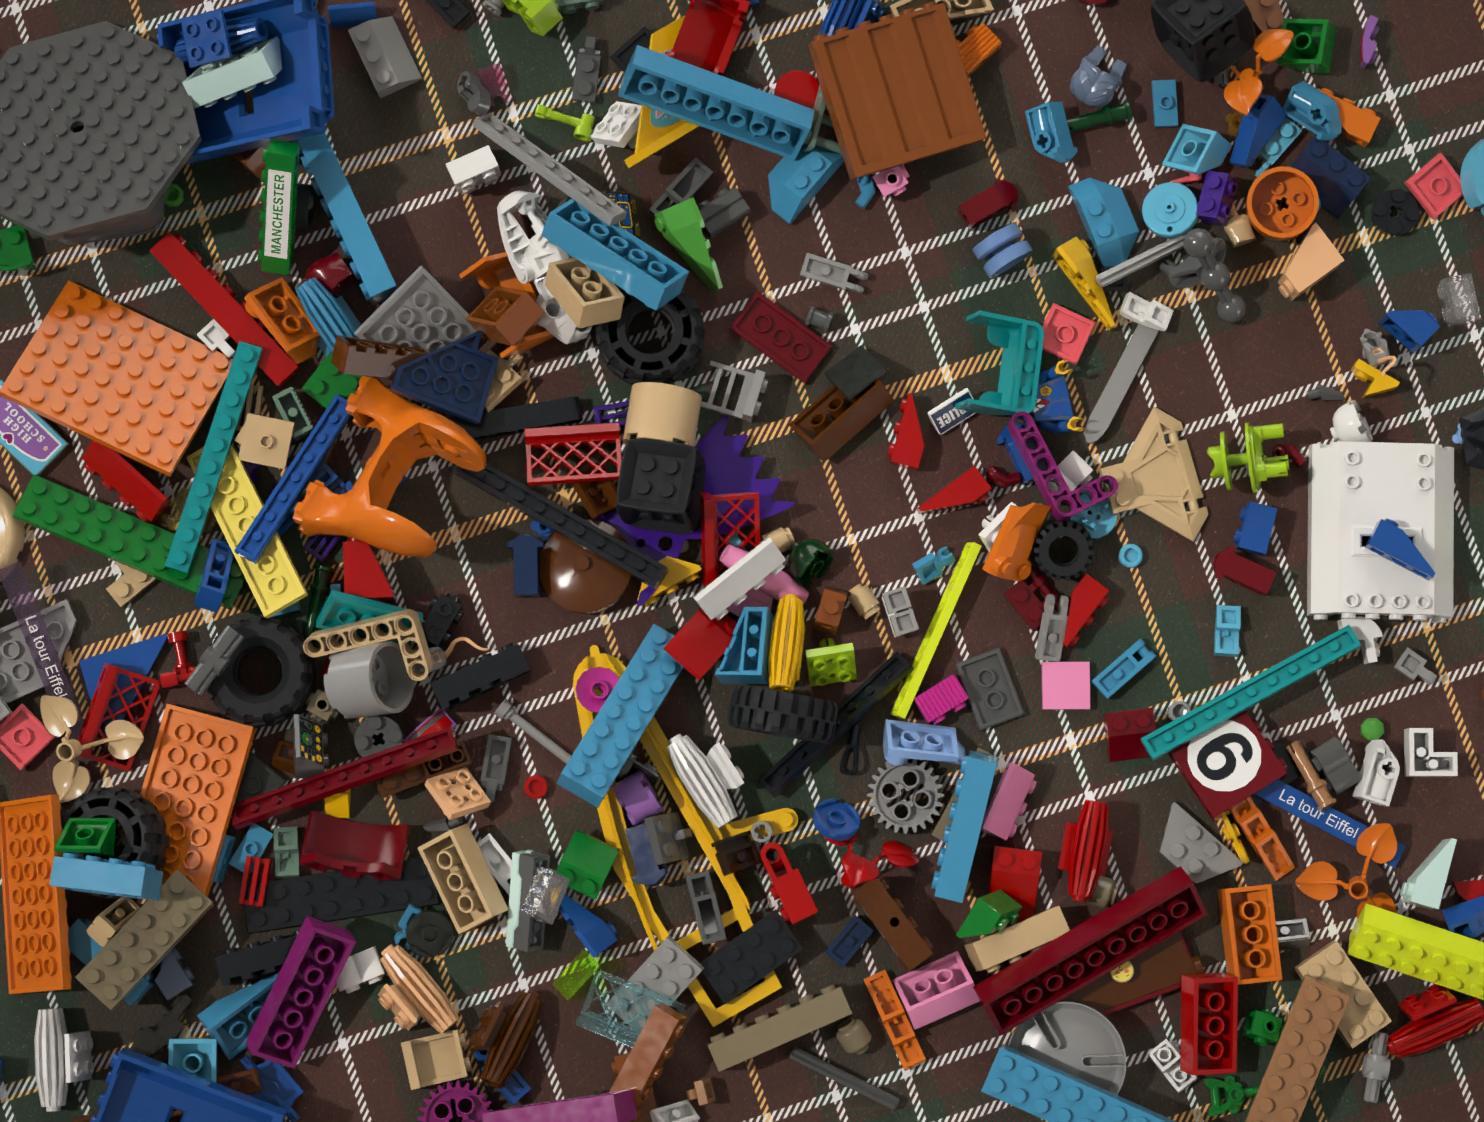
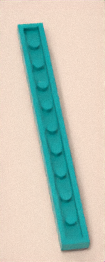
[165,341,263,574]
[1141,625,1361,761]

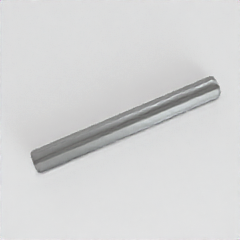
[1096,230,1191,287]

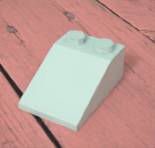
[1400,838,1457,910]

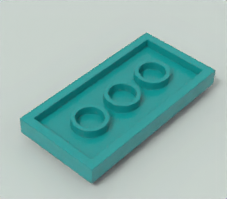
[316,590,423,645]

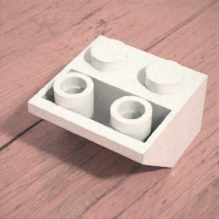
[446,145,501,194]

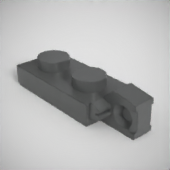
[572,36,601,104]
[480,734,512,802]

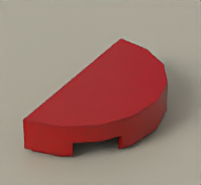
[1452,879,1484,901]

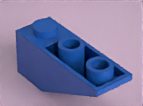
[1230,94,1287,167]
[1442,895,1484,938]

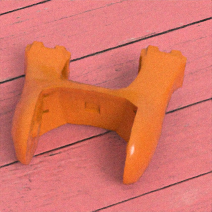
[293,376,487,558]

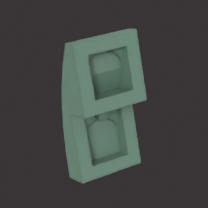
[274,827,300,879]

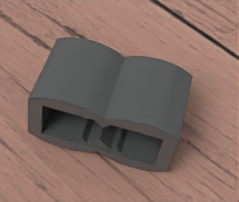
[1311,737,1361,795]

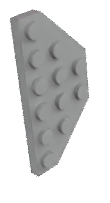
[0,599,78,703]

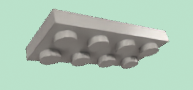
[606,935,704,1034]

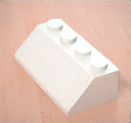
[693,537,786,621]

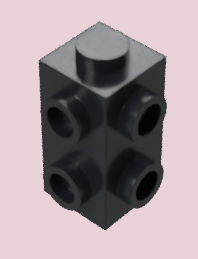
[421,593,464,647]

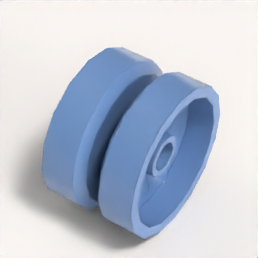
[972,223,1033,278]

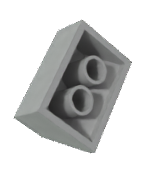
[348,16,422,99]

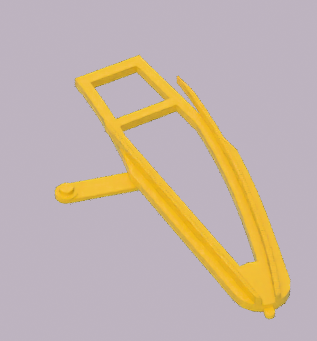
[573,645,798,1027]

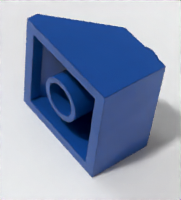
[1378,310,1440,354]

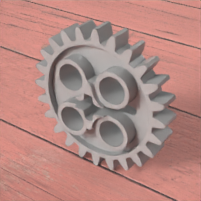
[866,760,944,834]

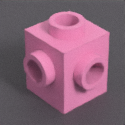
[872,165,910,197]

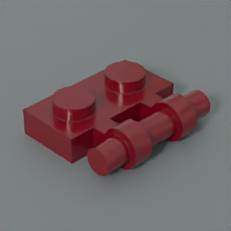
[1003,569,1060,631]

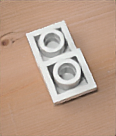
[1148,1039,1197,1094]

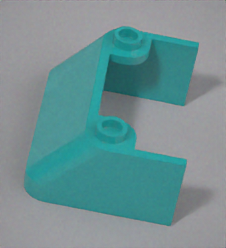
[955,310,1044,415]

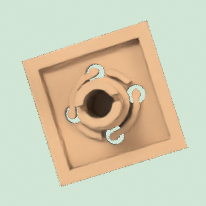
[425,767,491,820]

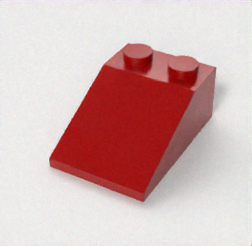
[663,608,737,680]
[987,846,1042,922]

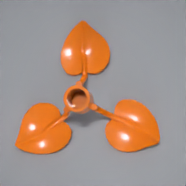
[1224,29,1294,116]
[1295,823,1397,919]

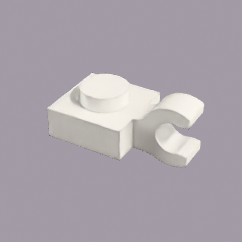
[197,319,235,358]

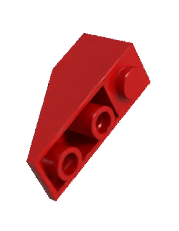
[887,393,924,471]
[1063,573,1109,649]

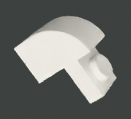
[1337,617,1383,664]

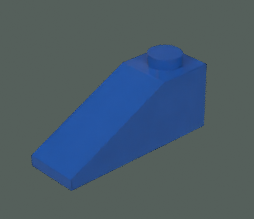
[1365,519,1435,581]
[194,538,234,613]

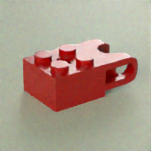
[760,842,818,925]

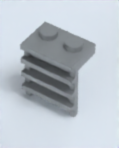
[701,361,768,423]

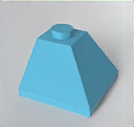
[1162,124,1231,175]

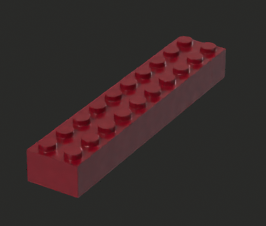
[973,866,1208,1036]

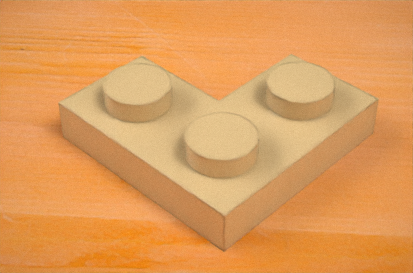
[106,560,157,608]

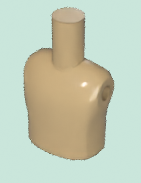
[1223,203,1256,248]

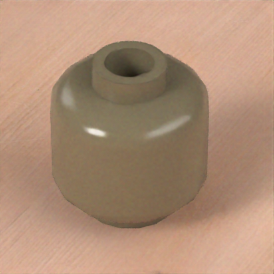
[1086,875,1119,908]
[836,1017,872,1055]

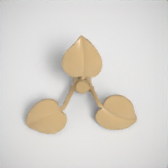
[40,695,144,803]

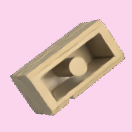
[86,897,140,947]

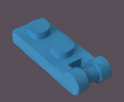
[1091,638,1156,699]

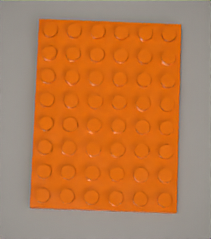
[0,280,233,477]

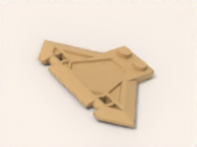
[1099,407,1208,542]

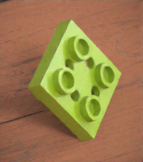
[805,638,857,687]

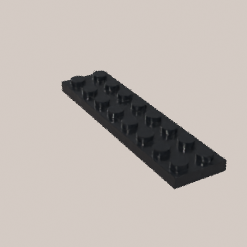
[245,858,439,933]

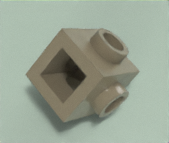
[305,689,340,724]

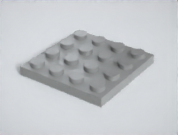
[354,266,476,352]

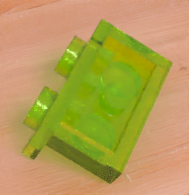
[552,950,601,1001]

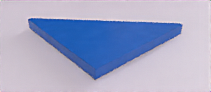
[79,633,168,748]

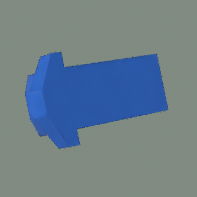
[996,423,1046,486]

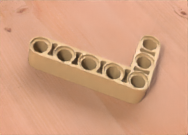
[303,609,433,681]

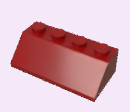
[81,440,174,524]

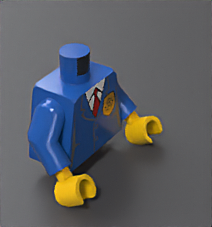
[1029,360,1084,434]

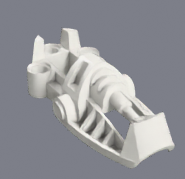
[497,191,593,344]

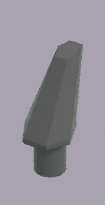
[1307,384,1345,401]
[423,817,463,833]

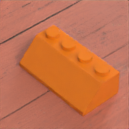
[1217,884,1282,985]

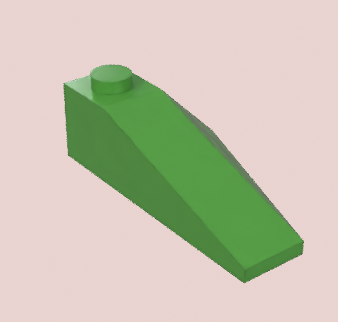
[654,197,723,292]

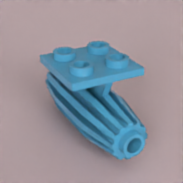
[296,278,361,356]

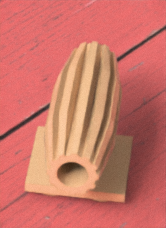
[378,944,460,1034]

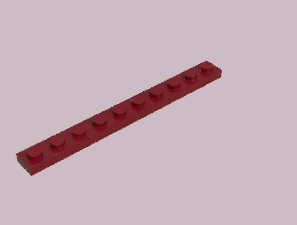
[231,726,458,830]

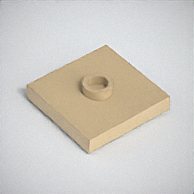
[238,413,295,469]

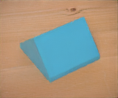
[168,1038,217,1083]

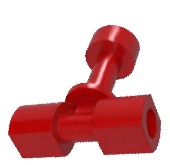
[160,631,196,689]

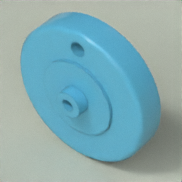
[1142,182,1198,239]

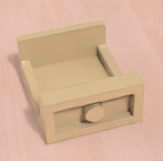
[401,1029,472,1090]

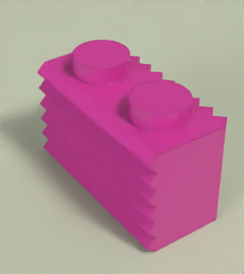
[913,674,969,725]

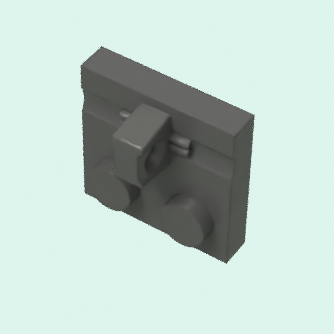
[644,812,693,865]

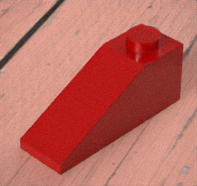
[917,466,992,514]

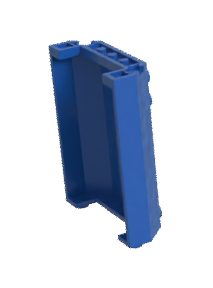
[157,0,335,165]
[90,1047,287,1122]

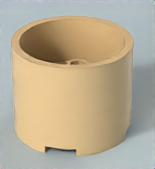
[623,382,702,447]

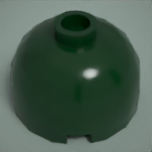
[787,539,834,586]

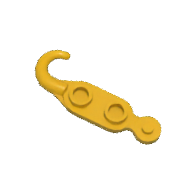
[1222,810,1249,864]

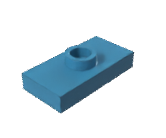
[1151,79,1178,128]
[229,823,274,876]

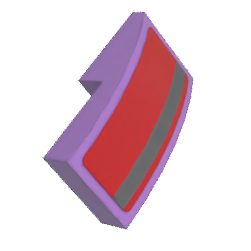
[1358,15,1379,69]
[404,708,457,743]

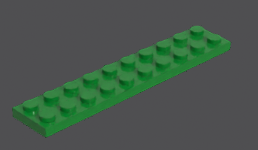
[13,474,246,610]

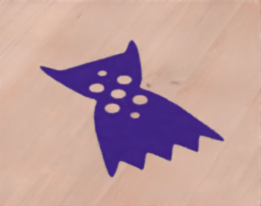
[590,414,795,606]

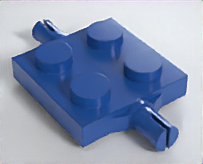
[240,1055,305,1122]

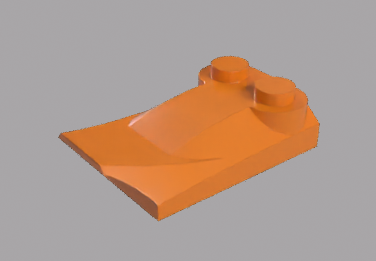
[244,277,321,364]
[982,502,1051,581]

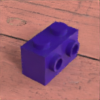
[1196,171,1238,227]

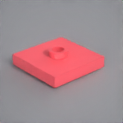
[1404,153,1463,219]
[1042,303,1096,366]
[0,703,56,771]

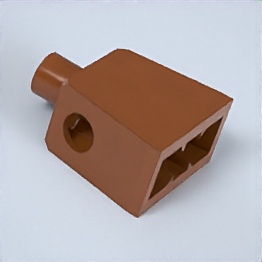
[812,586,847,636]

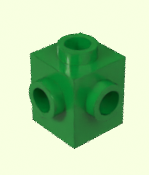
[1242,1010,1283,1047]

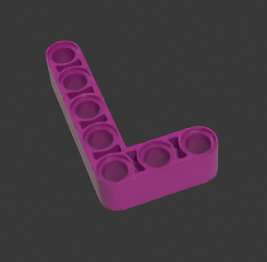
[1007,411,1118,521]

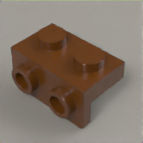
[571,461,617,520]

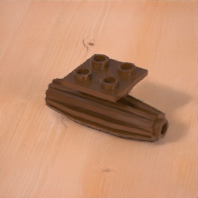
[469,990,543,1089]

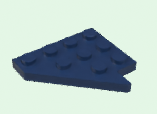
[390,330,499,425]

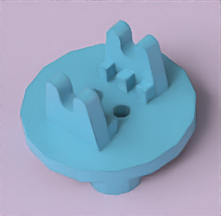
[1070,494,1117,539]

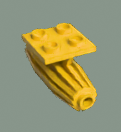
[768,594,805,693]

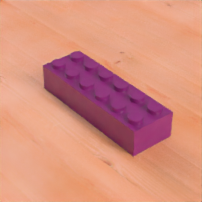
[245,916,356,1069]
[482,1089,637,1122]

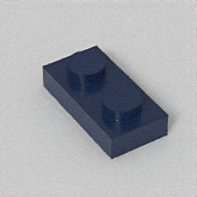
[825,915,874,967]

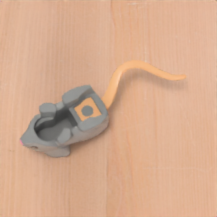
[1360,329,1397,377]
[415,637,488,672]

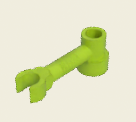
[535,104,596,142]

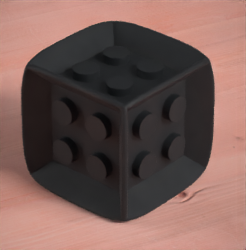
[1151,0,1256,82]
[616,438,706,534]

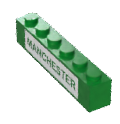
[258,139,300,276]

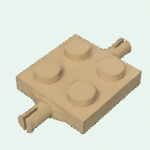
[484,349,523,413]

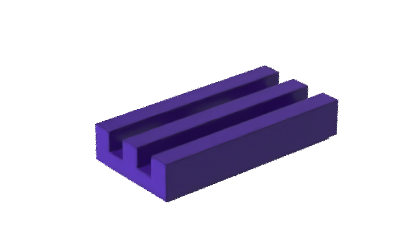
[593,401,629,427]
[303,535,342,563]

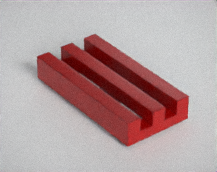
[239,856,271,907]

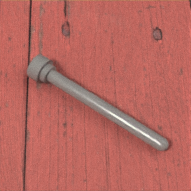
[494,699,571,764]

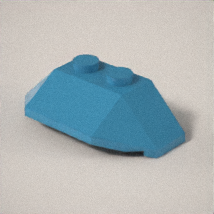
[768,139,844,224]
[1068,178,1139,270]

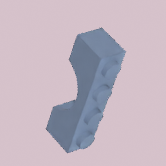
[138,904,195,1001]

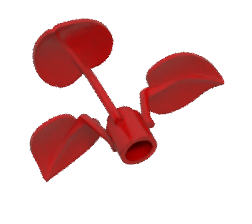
[824,833,921,889]

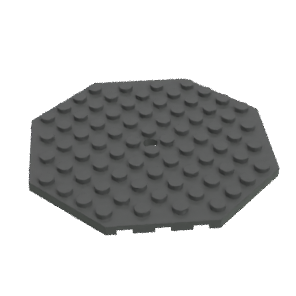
[0,21,202,241]

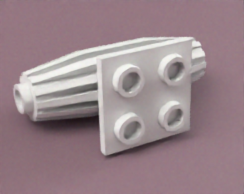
[667,734,744,829]
[34,1008,94,1112]

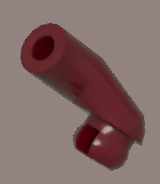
[1272,444,1307,468]
[986,466,1021,488]

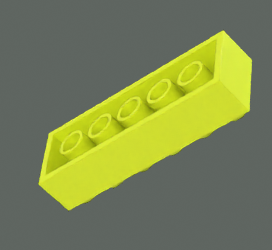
[1347,903,1484,1000]

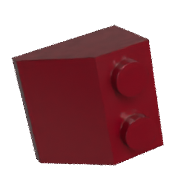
[1102,707,1156,762]

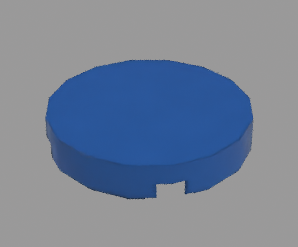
[813,799,860,841]

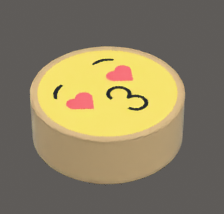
[1109,961,1134,982]

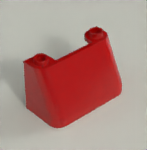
[664,0,750,76]

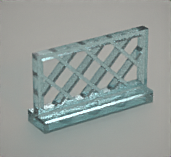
[575,969,686,1048]

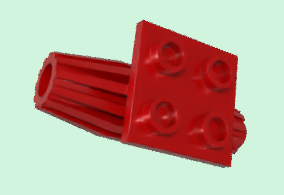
[1058,800,1113,903]
[1386,985,1484,1058]

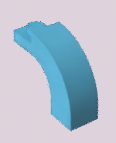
[1460,138,1484,216]

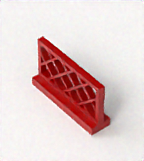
[525,423,622,486]
[700,492,760,588]
[78,663,161,772]

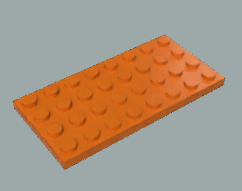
[140,704,256,897]
[0,794,72,994]

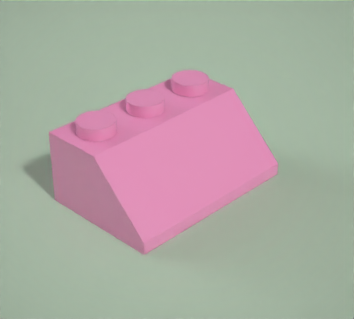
[981,762,1037,841]
[892,951,980,1030]

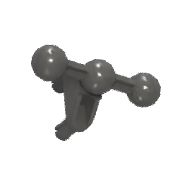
[1159,228,1246,323]

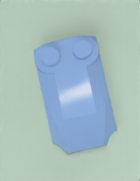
[883,719,965,766]

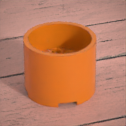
[1246,166,1319,241]

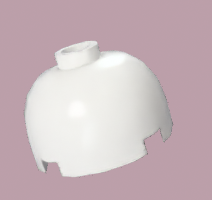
[1330,400,1373,442]

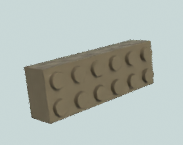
[75,870,214,1013]
[707,984,852,1072]

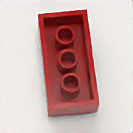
[1180,973,1238,1075]

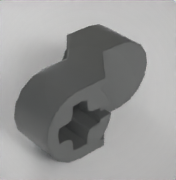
[457,71,491,116]

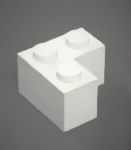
[1404,728,1458,777]

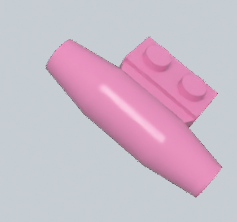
[719,544,809,617]

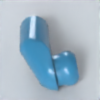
[855,175,876,209]

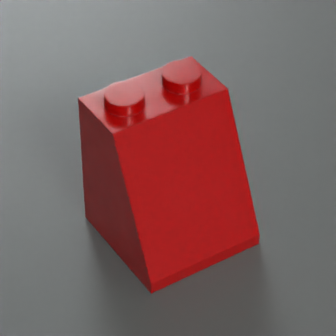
[343,538,397,602]

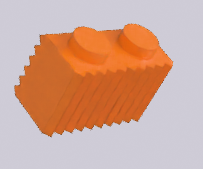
[956,23,1002,77]

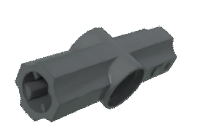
[184,625,245,696]

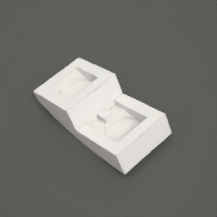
[1118,292,1174,331]

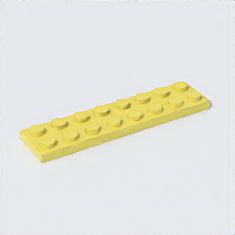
[186,442,308,619]

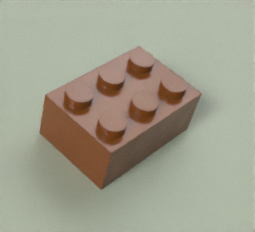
[466,286,544,346]

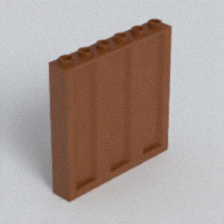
[808,1,986,181]

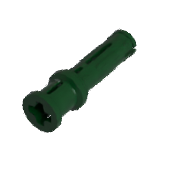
[1067,100,1132,133]
[302,565,335,636]

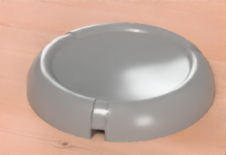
[1008,1001,1126,1095]

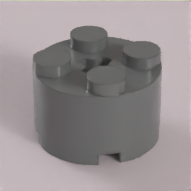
[355,716,404,758]

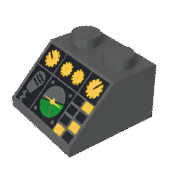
[293,714,329,778]

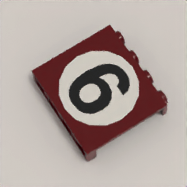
[1168,709,1288,823]

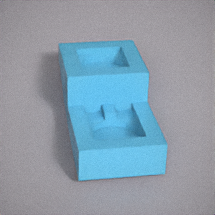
[1214,605,1241,657]

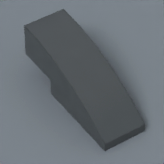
[647,157,713,222]
[685,870,726,945]

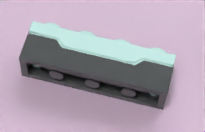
[506,850,550,952]

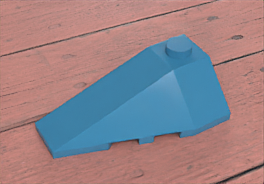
[197,972,279,1060]

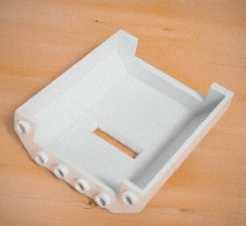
[1307,441,1454,623]

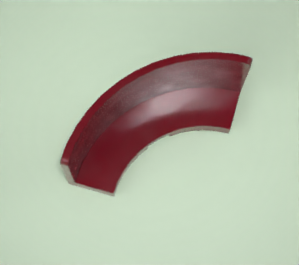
[300,810,410,881]

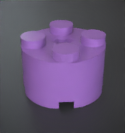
[612,770,664,826]

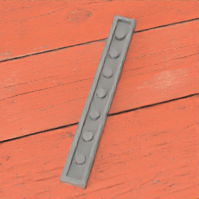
[473,113,627,226]

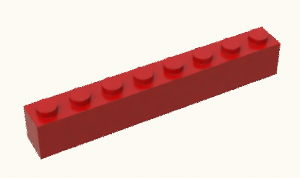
[149,231,301,389]

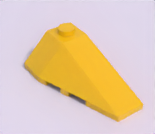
[1052,236,1115,331]

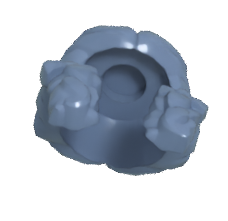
[1070,45,1127,109]

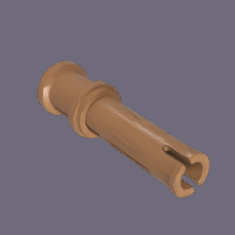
[1286,740,1337,812]

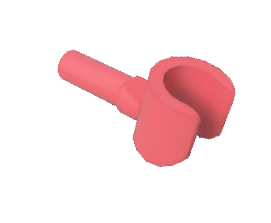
[1170,173,1202,184]

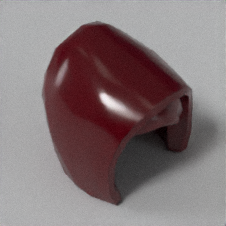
[305,252,356,297]

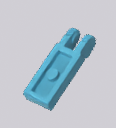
[1246,117,1302,177]

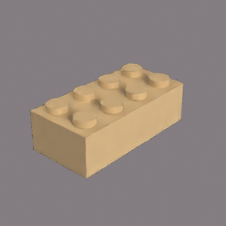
[418,823,509,934]
[1294,941,1392,1048]

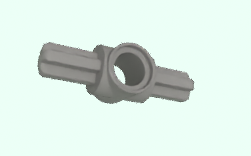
[1362,1031,1390,1103]

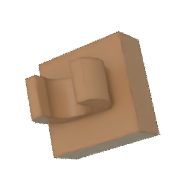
[686,1077,716,1106]

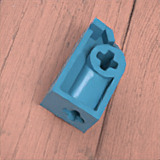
[1283,81,1342,140]
[1025,102,1078,163]

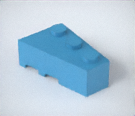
[715,607,774,684]

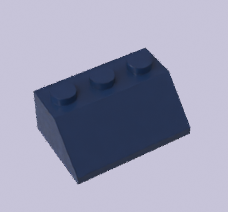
[1290,135,1371,219]

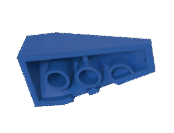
[547,883,618,958]

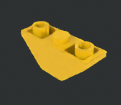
[637,556,702,607]

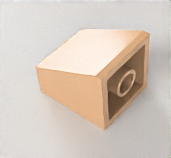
[1278,223,1344,301]

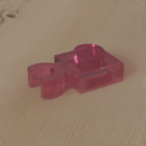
[477,63,508,107]

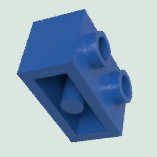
[1233,501,1277,557]

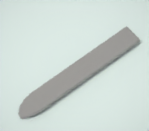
[1085,324,1159,444]

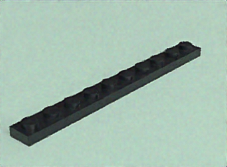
[454,463,668,589]

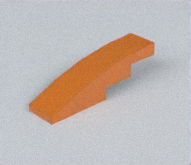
[1229,797,1295,881]
[863,970,926,1071]

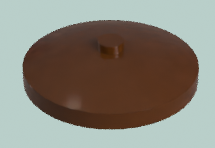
[539,519,632,614]

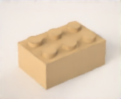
[545,258,625,328]

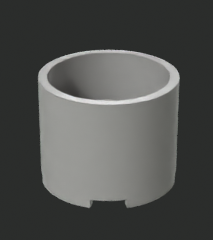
[324,641,414,719]

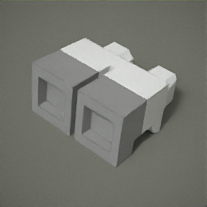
[882,586,919,637]

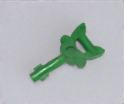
[1203,1075,1259,1117]

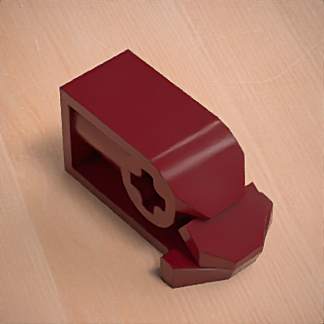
[958,179,1018,231]
[1213,546,1277,596]

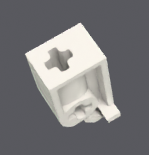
[1352,740,1400,806]

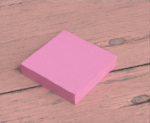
[1041,662,1090,710]

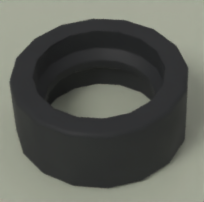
[295,183,314,230]

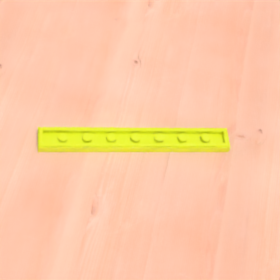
[891,542,982,719]

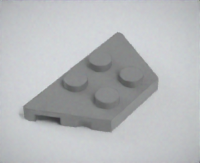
[1159,802,1243,884]

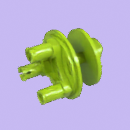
[1207,422,1290,493]

